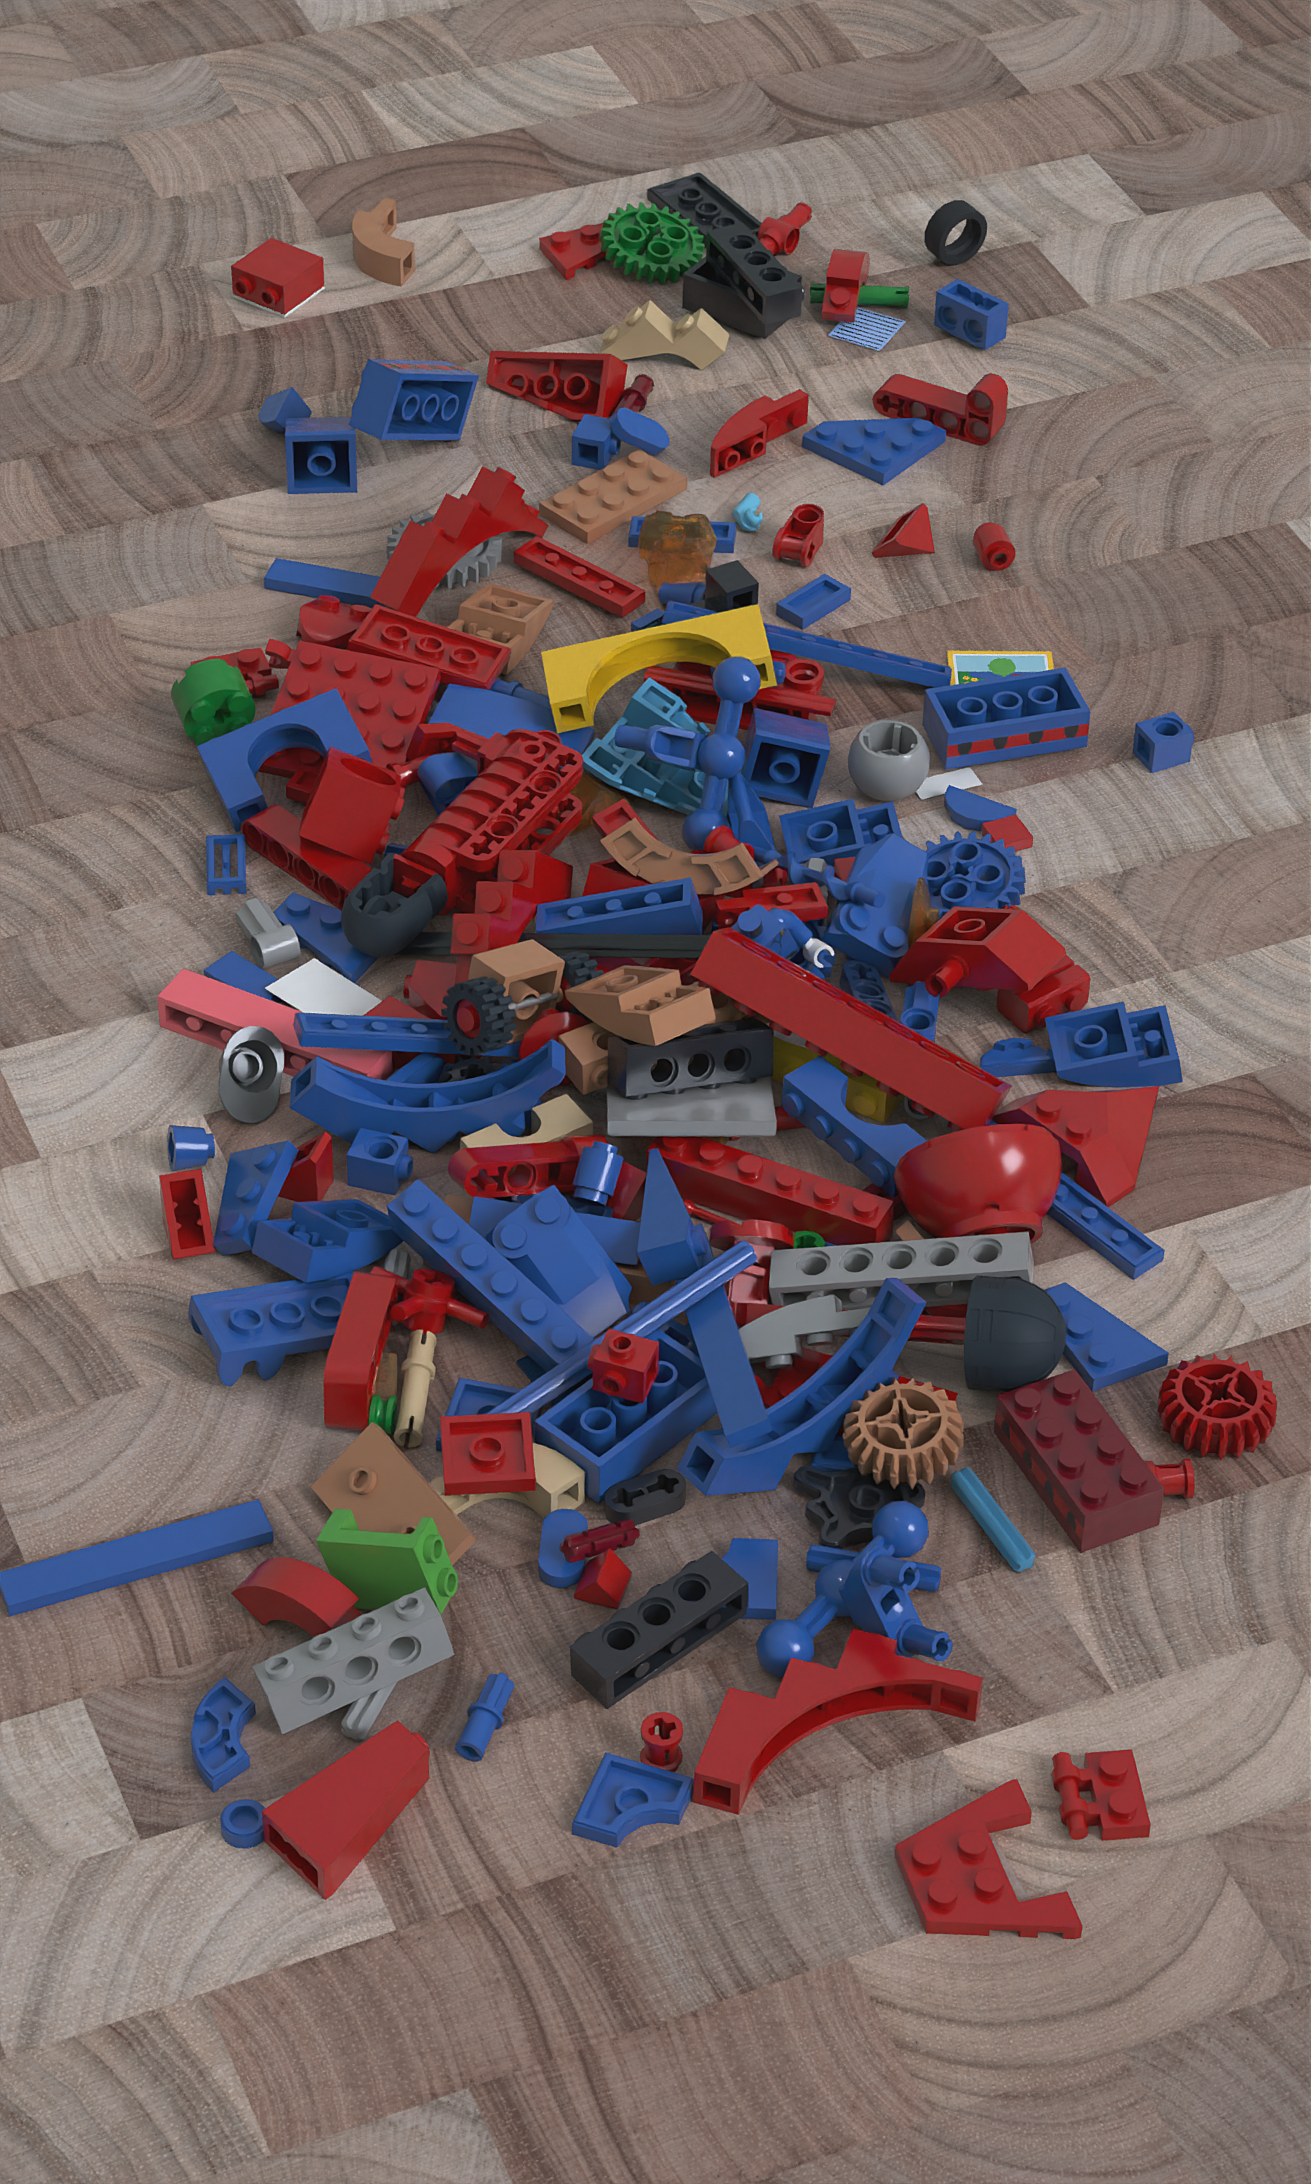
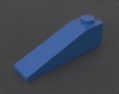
[536,877,703,935]
[637,1148,707,1285]

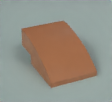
[447,583,554,675]
[565,965,716,1046]

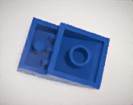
[779,798,903,868]
[1045,1002,1183,1088]
[252,1199,403,1283]

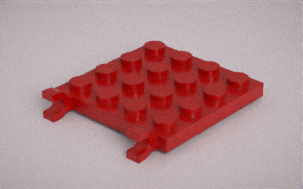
[233,639,441,778]

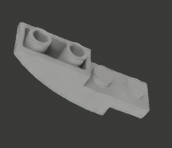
[739,1295,870,1369]

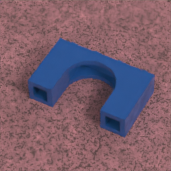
[197,688,373,832]

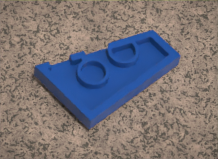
[213,1140,299,1256]
[1044,1282,1169,1392]

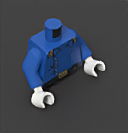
[731,904,834,968]

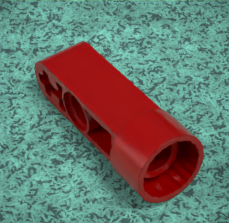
[448,1134,608,1198]

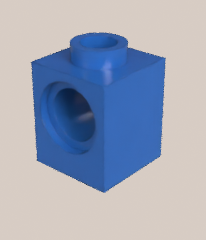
[1132,712,1194,773]
[346,1128,414,1196]

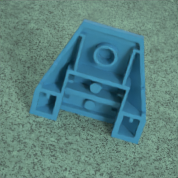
[582,677,742,818]

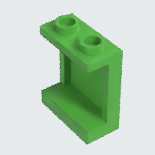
[316,1509,458,1614]

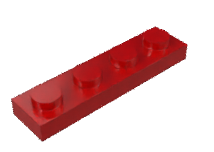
[514,536,646,618]

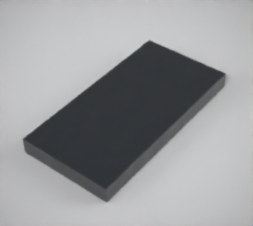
[647,172,762,248]

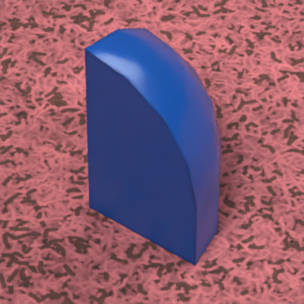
[258,387,312,433]

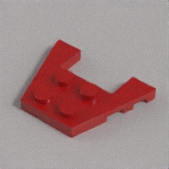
[894,1779,1083,1939]

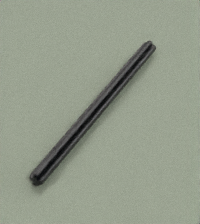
[393,932,711,959]

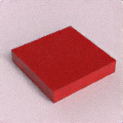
[440,1412,536,1496]

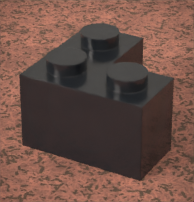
[688,560,759,612]

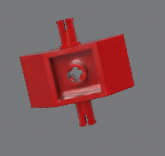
[889,905,1066,998]

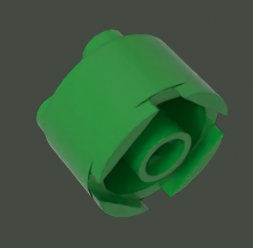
[171,659,256,746]

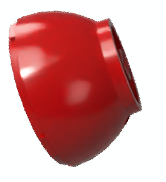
[893,1124,1062,1244]

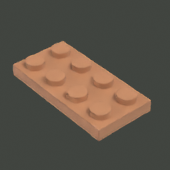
[539,449,687,544]

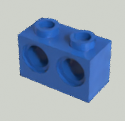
[934,279,1009,350]

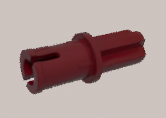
[614,374,654,413]

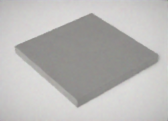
[607,1076,776,1137]

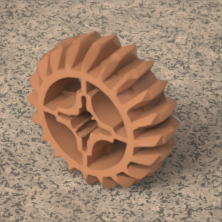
[843,1376,964,1490]

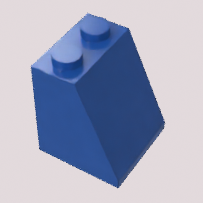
[285,417,357,494]
[741,708,830,808]

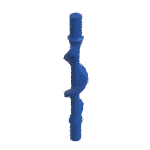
[751,844,885,908]

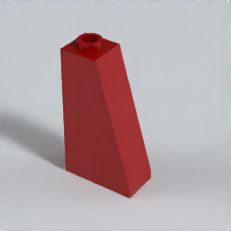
[262,1720,430,1900]

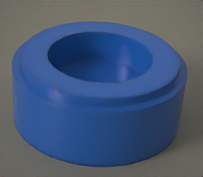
[220,1799,265,1849]

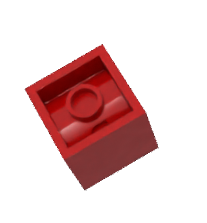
[298,746,405,864]

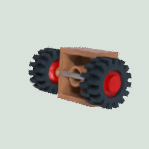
[441,939,604,1056]

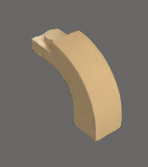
[429,1443,585,1519]

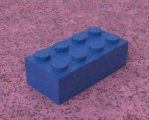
[535,1329,718,1504]

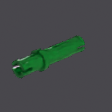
[810,282,909,308]

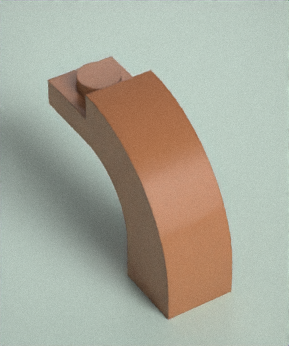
[352,198,415,287]

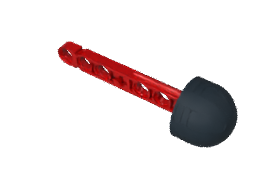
[730,1275,1066,1392]

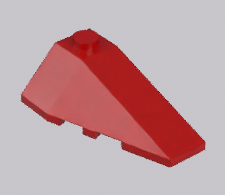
[486,351,628,421]

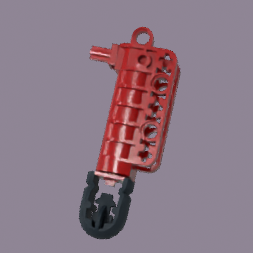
[341,729,583,957]

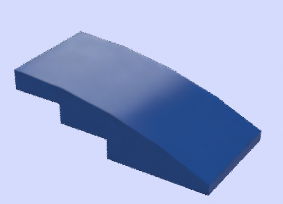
[428,684,595,775]

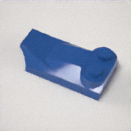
[821,833,928,979]
[485,1185,633,1339]

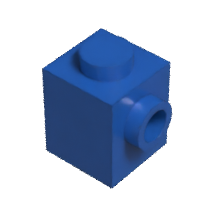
[572,414,621,470]

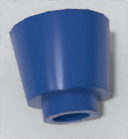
[167,1125,215,1171]

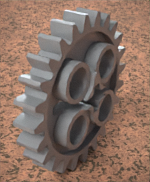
[387,510,502,589]

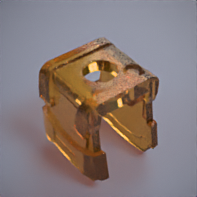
[638,510,717,588]

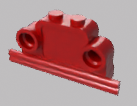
[644,650,836,730]

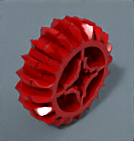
[1157,1353,1278,1460]

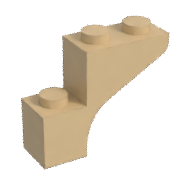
[599,300,729,371]

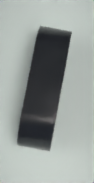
[604,1469,686,1526]

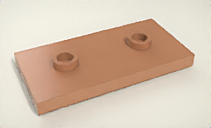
[311,1422,477,1566]

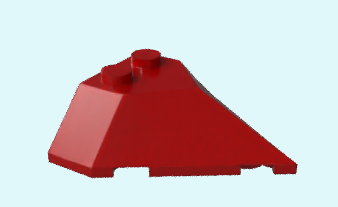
[992,1086,1159,1207]

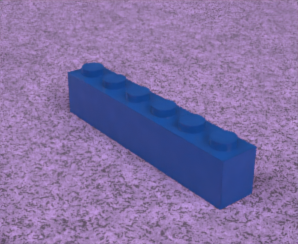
[387,1179,595,1392]

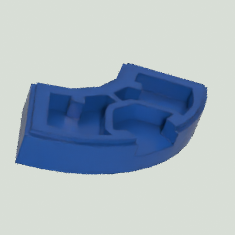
[191,1677,256,1793]

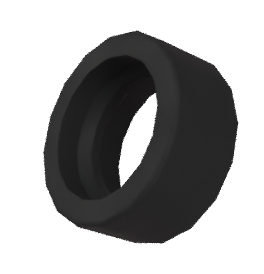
[924,200,987,265]

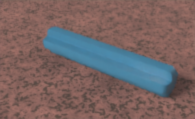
[951,1467,1035,1572]

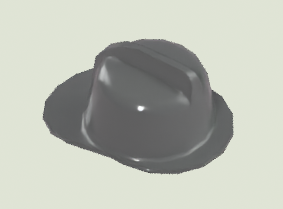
[219,1026,284,1123]

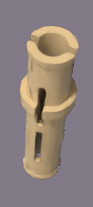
[394,1330,437,1448]

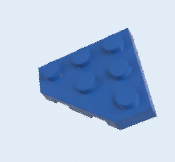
[802,418,946,485]

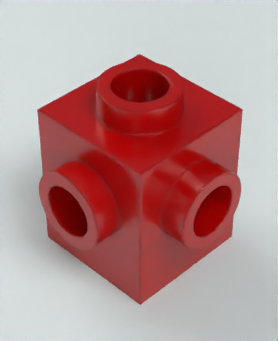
[588,1329,659,1404]

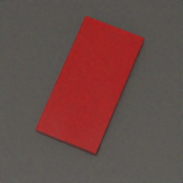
[347,604,511,690]

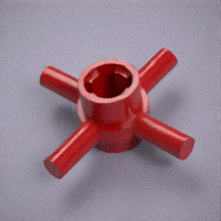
[370,1266,489,1334]

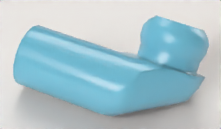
[732,493,763,532]

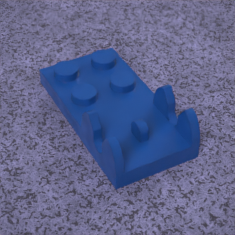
[188,1272,353,1386]

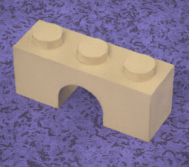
[460,1093,593,1175]

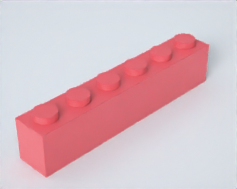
[157,968,393,1080]

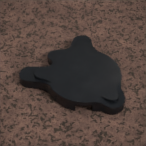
[793,1466,926,1549]

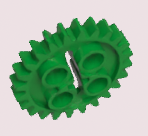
[599,202,705,284]

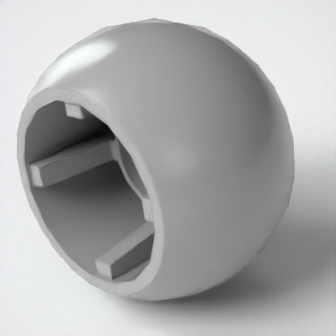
[848,720,930,801]

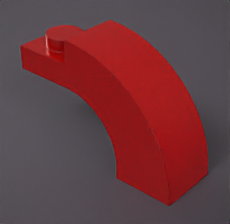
[821,248,870,323]
[231,1557,362,1637]

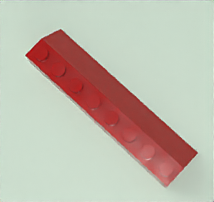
[690,927,1012,1132]

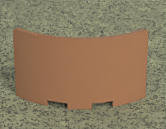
[600,818,779,895]

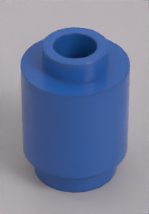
[572,1141,624,1206]

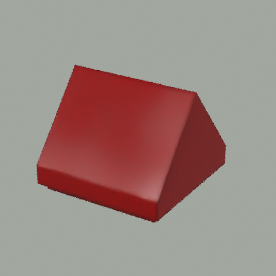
[574,1548,632,1609]

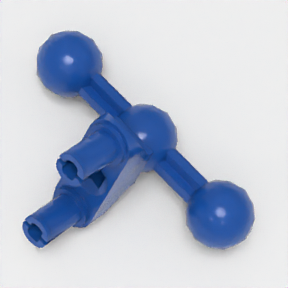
[614,656,761,851]
[756,1501,952,1678]

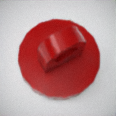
[709,1219,795,1269]

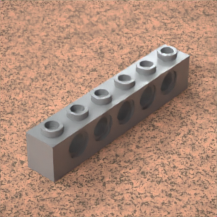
[769,1232,1034,1310]

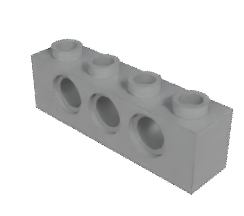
[252,1587,455,1735]

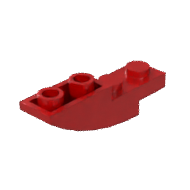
[710,389,809,478]

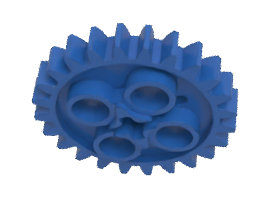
[918,831,1026,925]

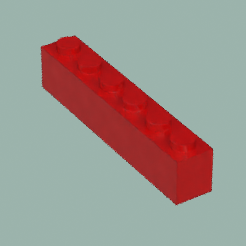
[646,1136,894,1246]

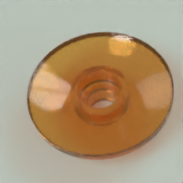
[908,877,939,950]

